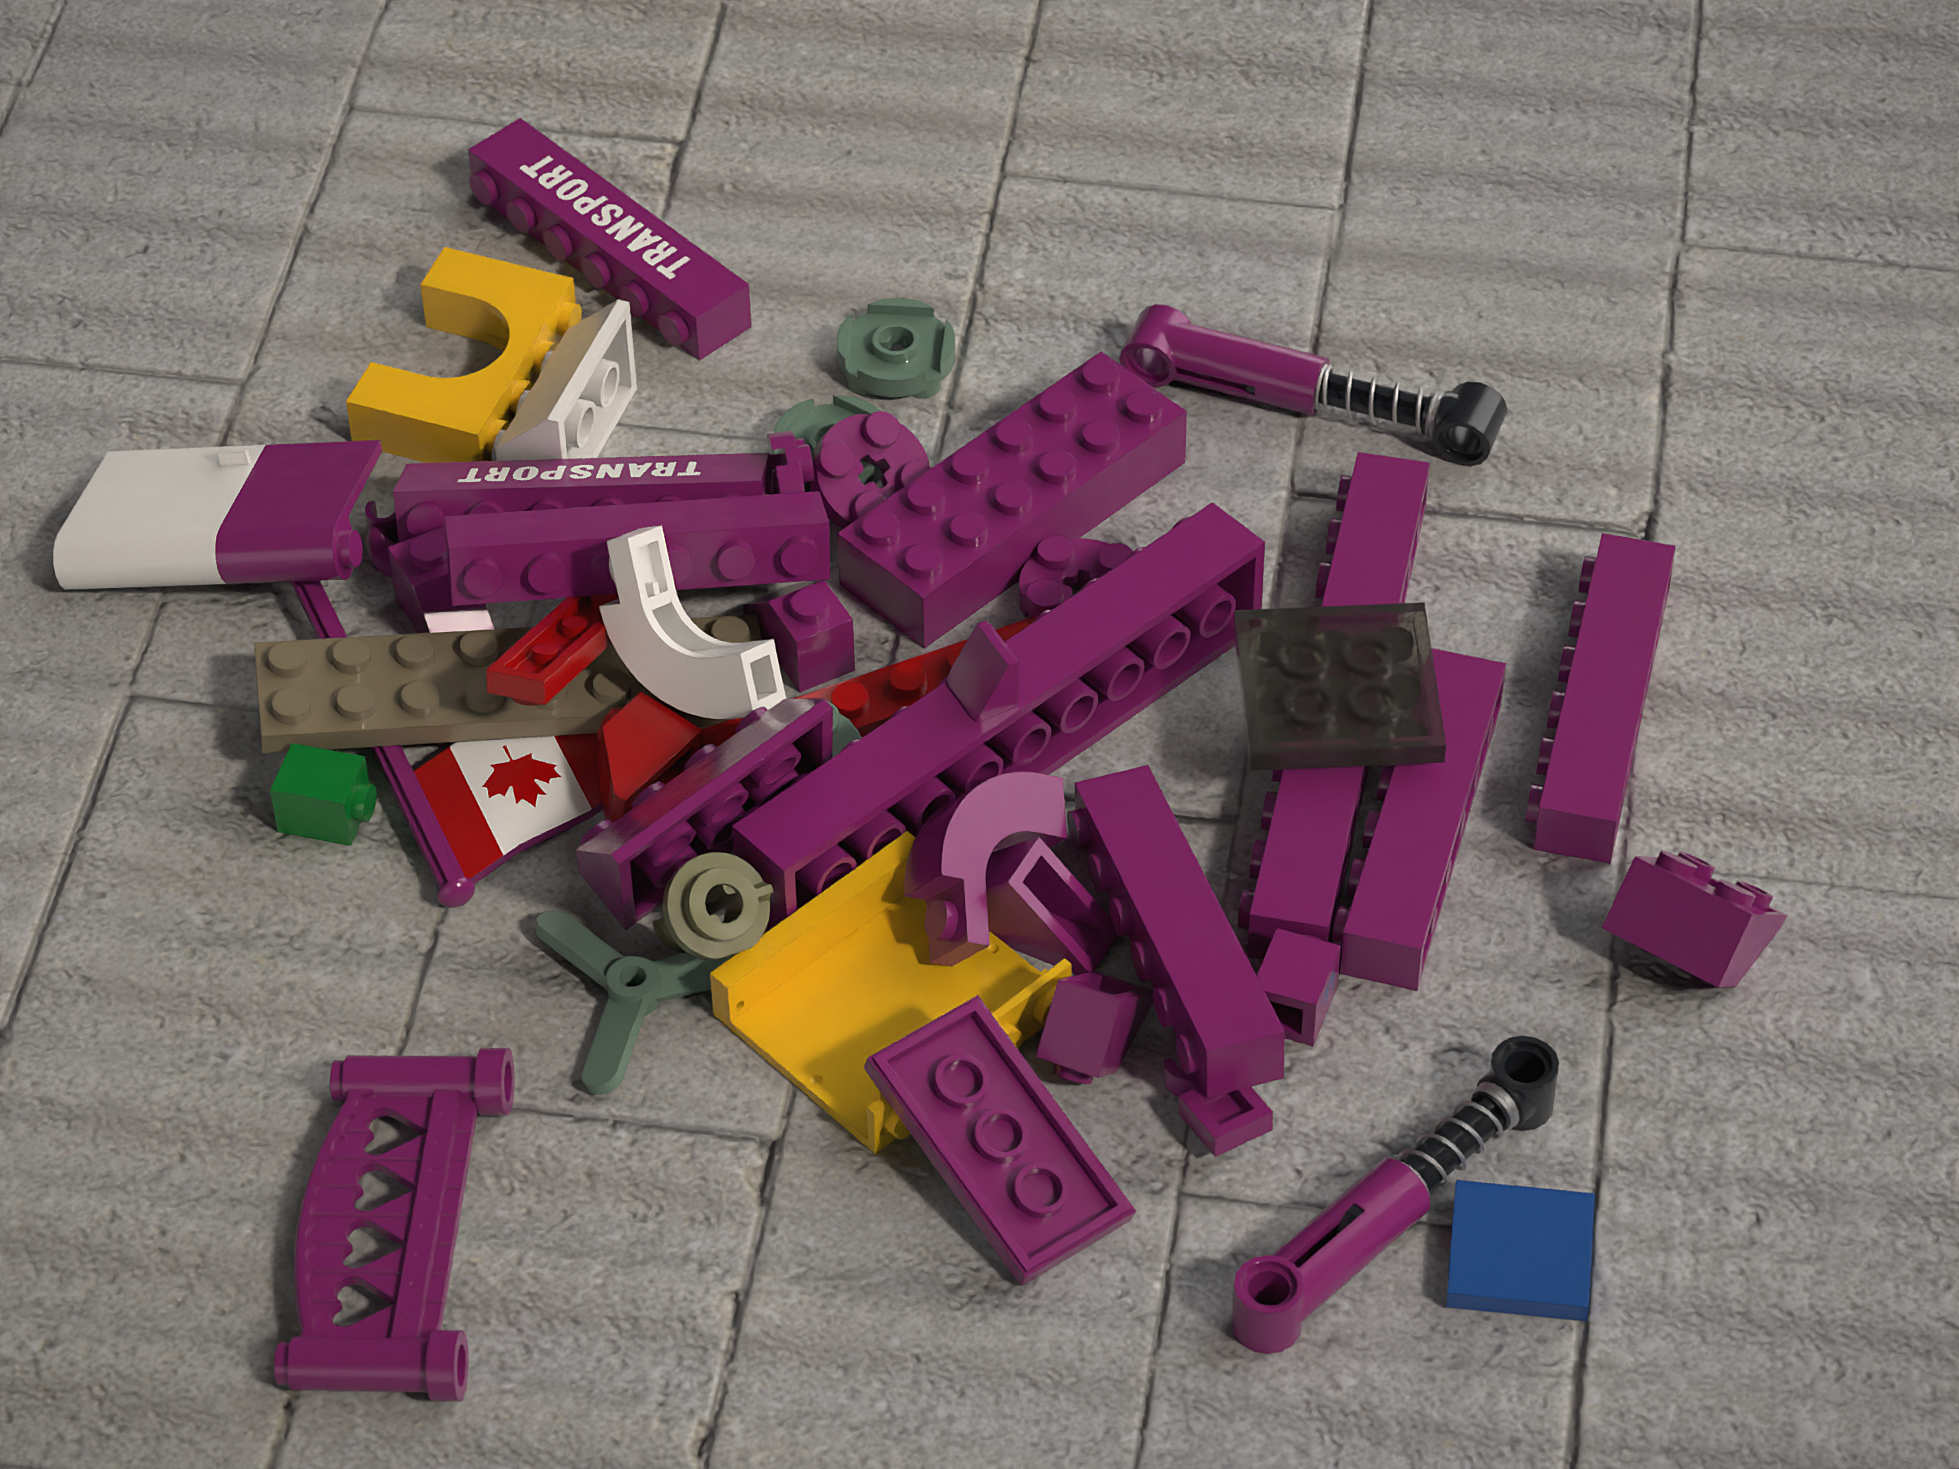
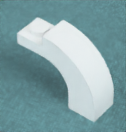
[599,525,786,719]

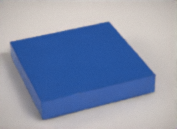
[1446,1180,1595,1321]

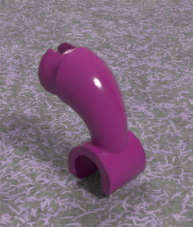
[365,500,399,578]

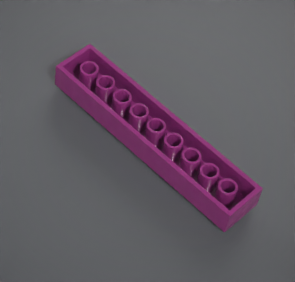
[732,502,1265,933]

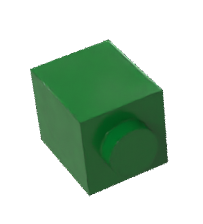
[270,743,377,846]

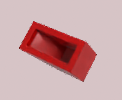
[596,692,702,823]

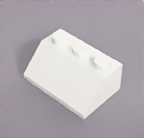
[492,299,637,461]

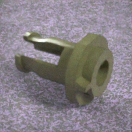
[652,852,774,961]

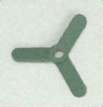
[535,910,737,1095]

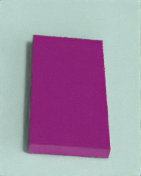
[864,995,1136,1287]

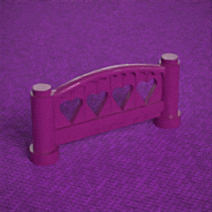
[274,1047,515,1402]

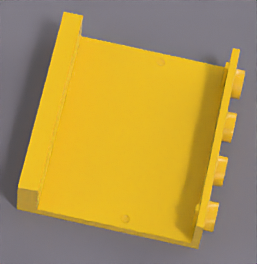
[710,831,1072,1154]

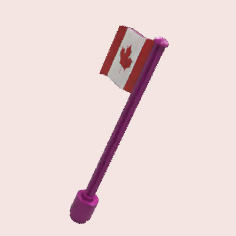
[291,581,603,908]

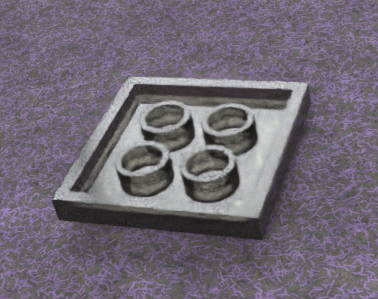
[1233,602,1446,771]

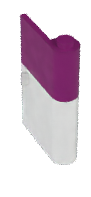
[53,440,383,590]

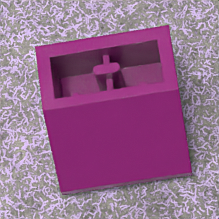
[1601,850,1787,988]

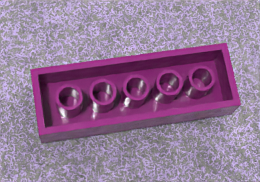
[837,351,1187,649]

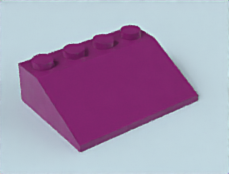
[575,698,833,930]

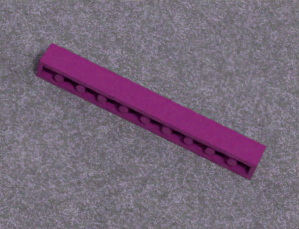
[1238,452,1430,959]

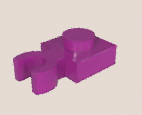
[1164,1058,1273,1157]

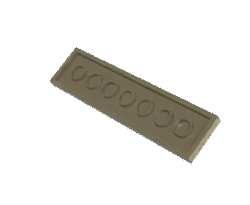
[254,614,761,753]

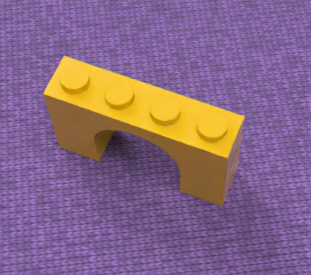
[346,247,582,463]

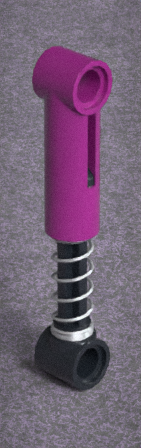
[1119,304,1507,466]
[1232,1035,1559,1354]

